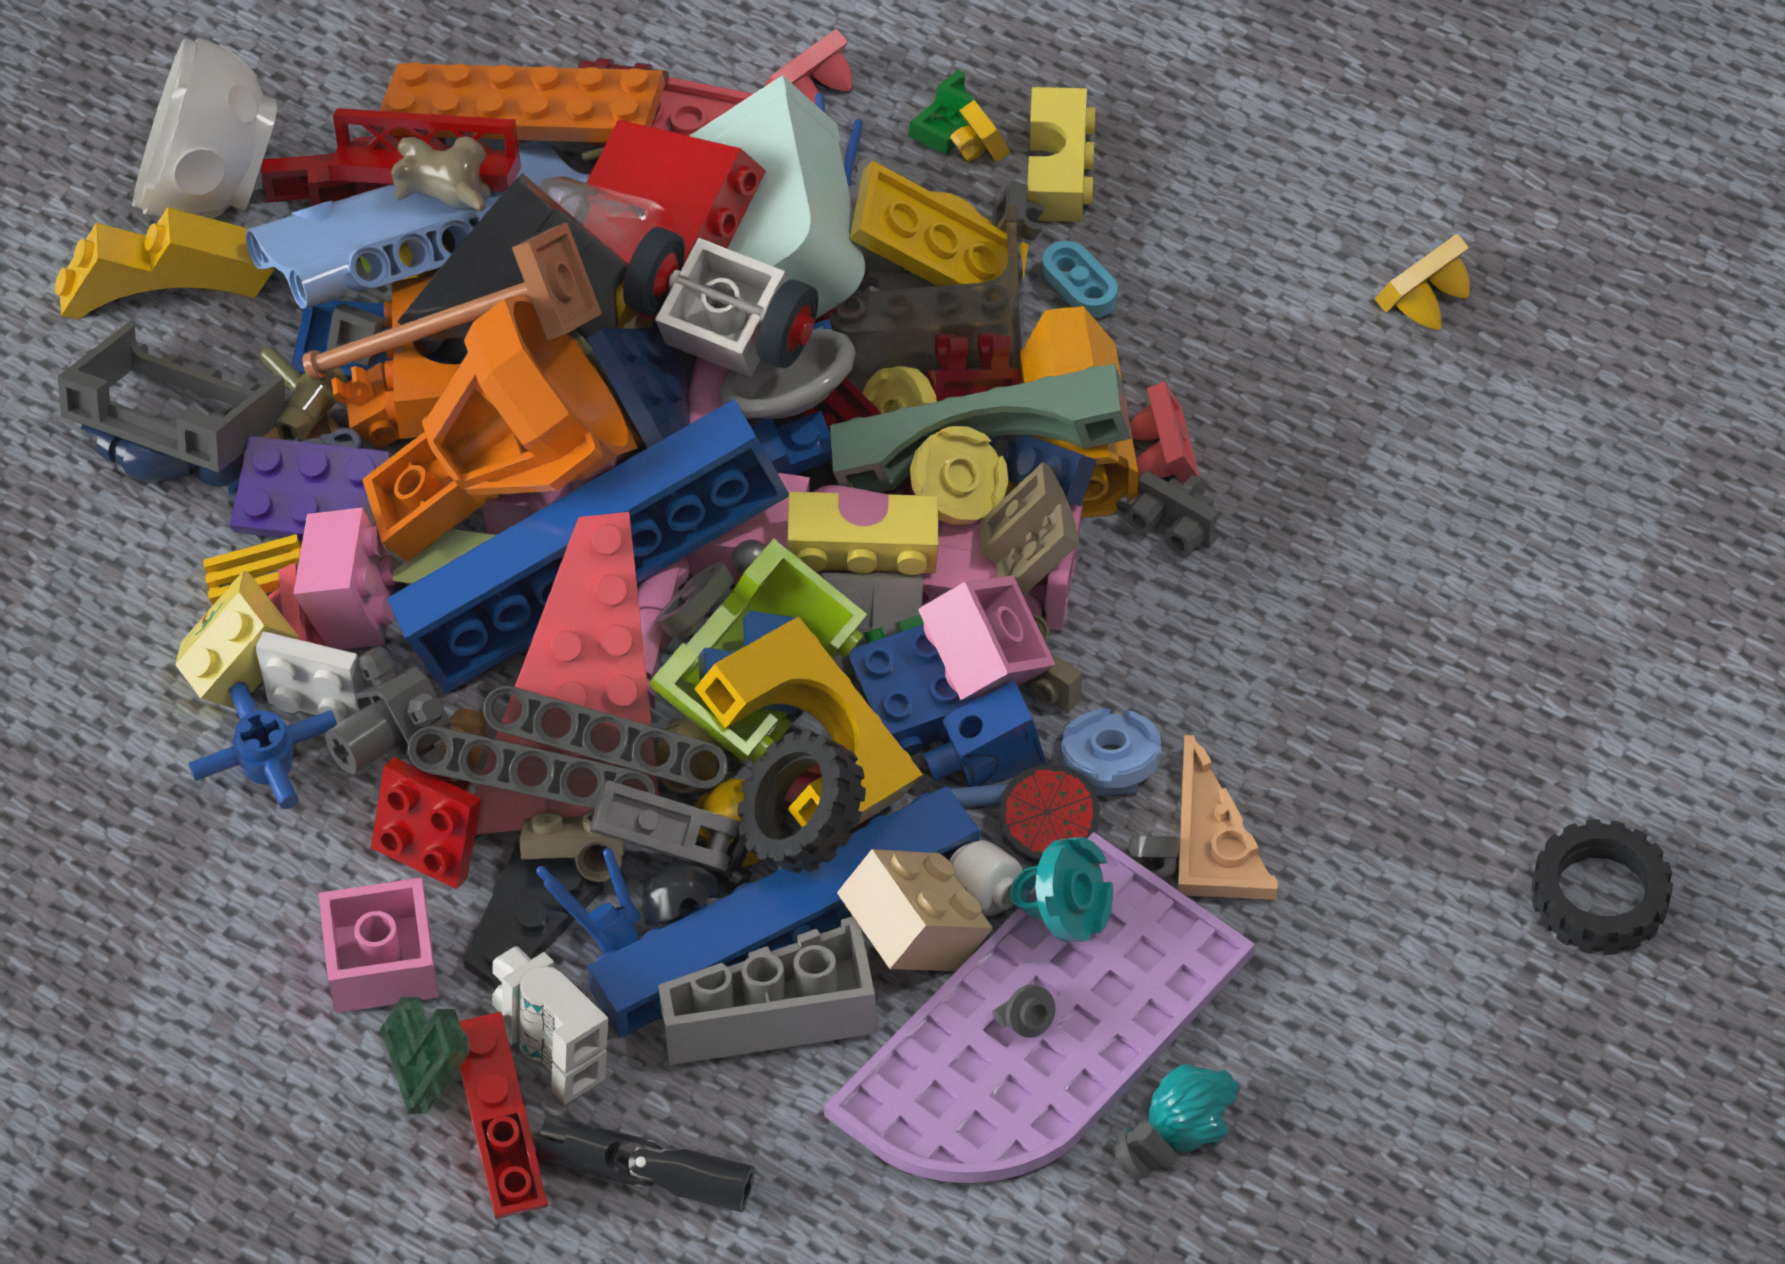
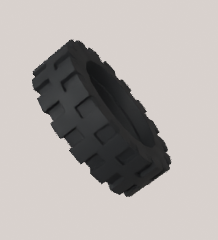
[738,730,866,873]
[1531,819,1673,955]

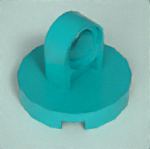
[1010,837,1114,942]

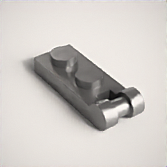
[589,780,740,873]

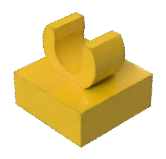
[950,100,1011,162]

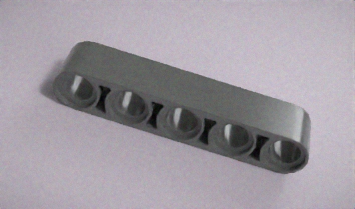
[483,686,728,789]
[408,726,656,809]

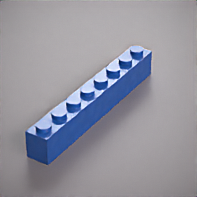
[587,786,979,1038]

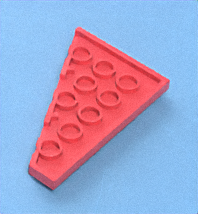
[474,512,659,835]

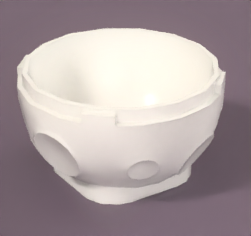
[132,38,277,219]

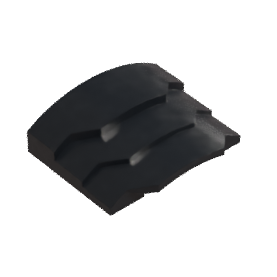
[397,173,629,364]

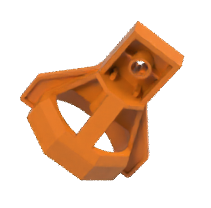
[362,294,643,562]

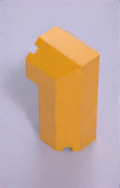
[1020,306,1138,518]

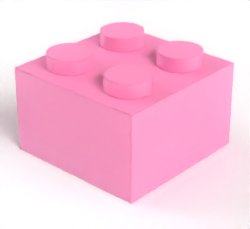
[293,508,399,650]
[918,575,1056,700]
[318,877,439,1013]

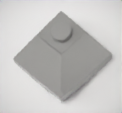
[821,573,923,675]

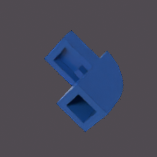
[752,411,832,475]

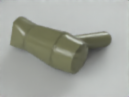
[260,347,347,441]

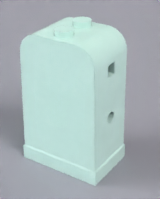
[690,75,865,319]

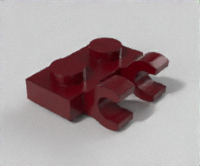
[927,333,1021,402]

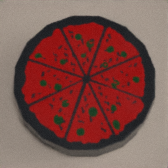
[998,764,1100,864]

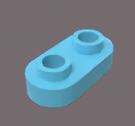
[1042,241,1118,318]

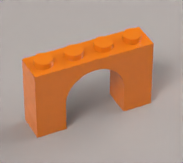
[384,276,461,439]

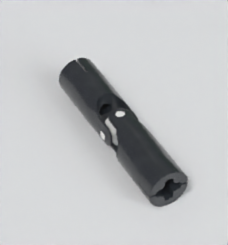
[536,1114,755,1213]

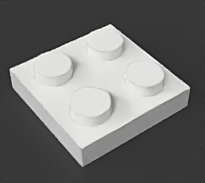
[256,631,364,724]

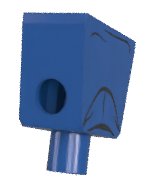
[923,680,1047,787]

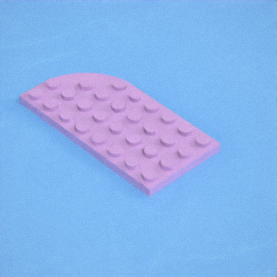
[824,832,1255,1183]

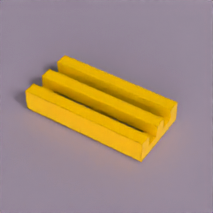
[203,534,302,606]

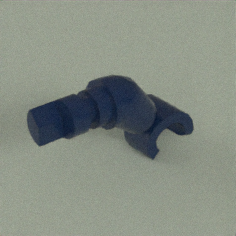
[80,424,244,486]

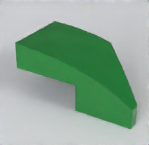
[908,69,973,155]

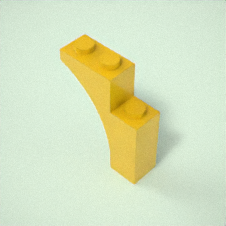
[55,207,274,319]

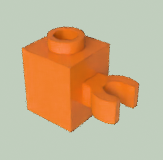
[331,362,400,449]

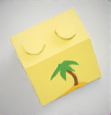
[176,571,300,709]

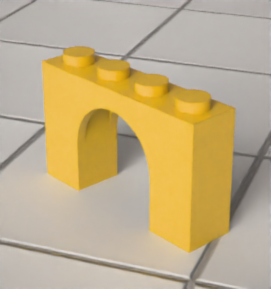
[694,616,923,829]

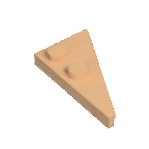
[1178,735,1278,900]

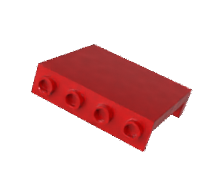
[571,119,766,321]

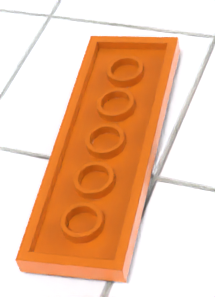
[379,62,665,143]

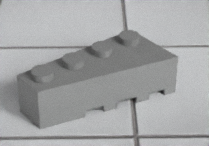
[658,916,877,1065]

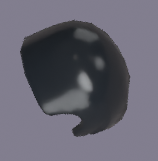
[642,861,721,925]

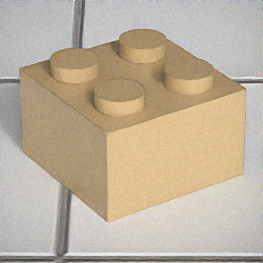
[837,849,993,971]

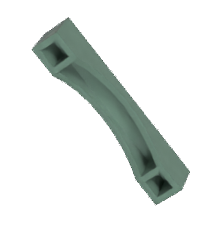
[830,363,1131,493]

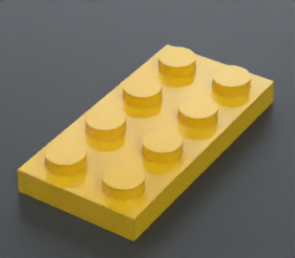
[849,160,1029,323]

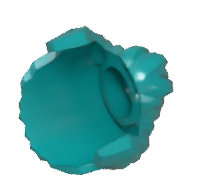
[1149,1064,1241,1152]

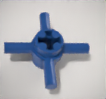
[188,682,337,809]

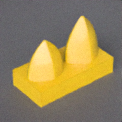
[1374,233,1470,331]

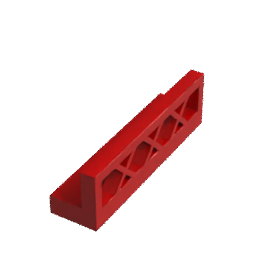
[328,108,521,192]

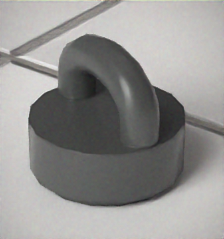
[1129,836,1180,881]

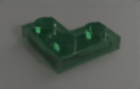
[381,997,470,1114]

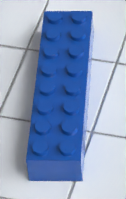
[387,399,789,694]

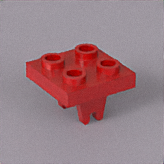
[371,757,481,889]

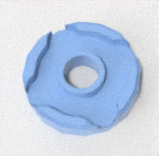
[1061,709,1161,789]

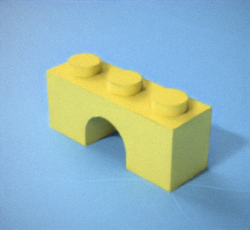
[1027,87,1096,222]
[787,492,938,575]

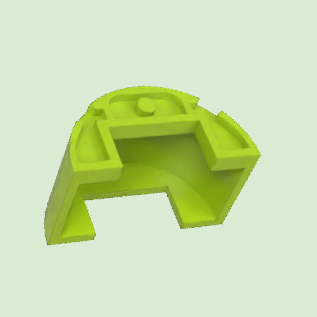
[649,538,867,763]

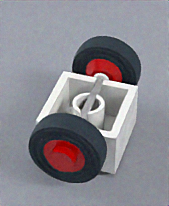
[623,227,819,378]

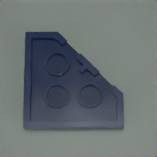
[587,328,690,448]

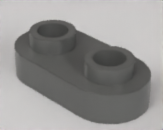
[656,562,735,638]

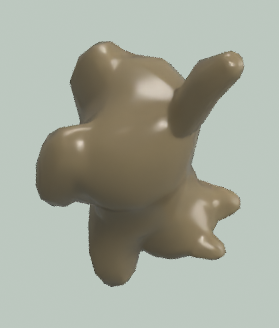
[391,136,490,211]

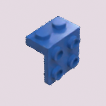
[849,624,976,757]

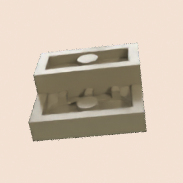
[978,462,1079,596]

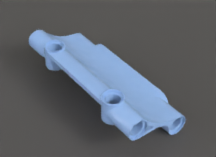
[245,140,590,309]

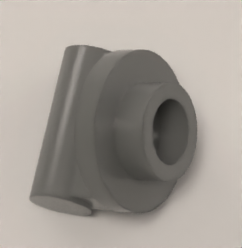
[992,983,1056,1038]
[1115,1122,1177,1180]

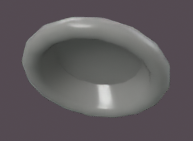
[719,329,856,419]

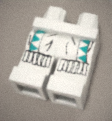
[492,946,608,1106]

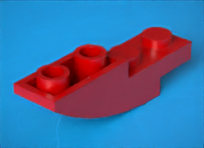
[261,136,447,206]
[450,1011,548,1219]

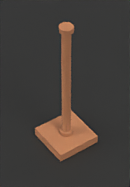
[303,223,602,380]

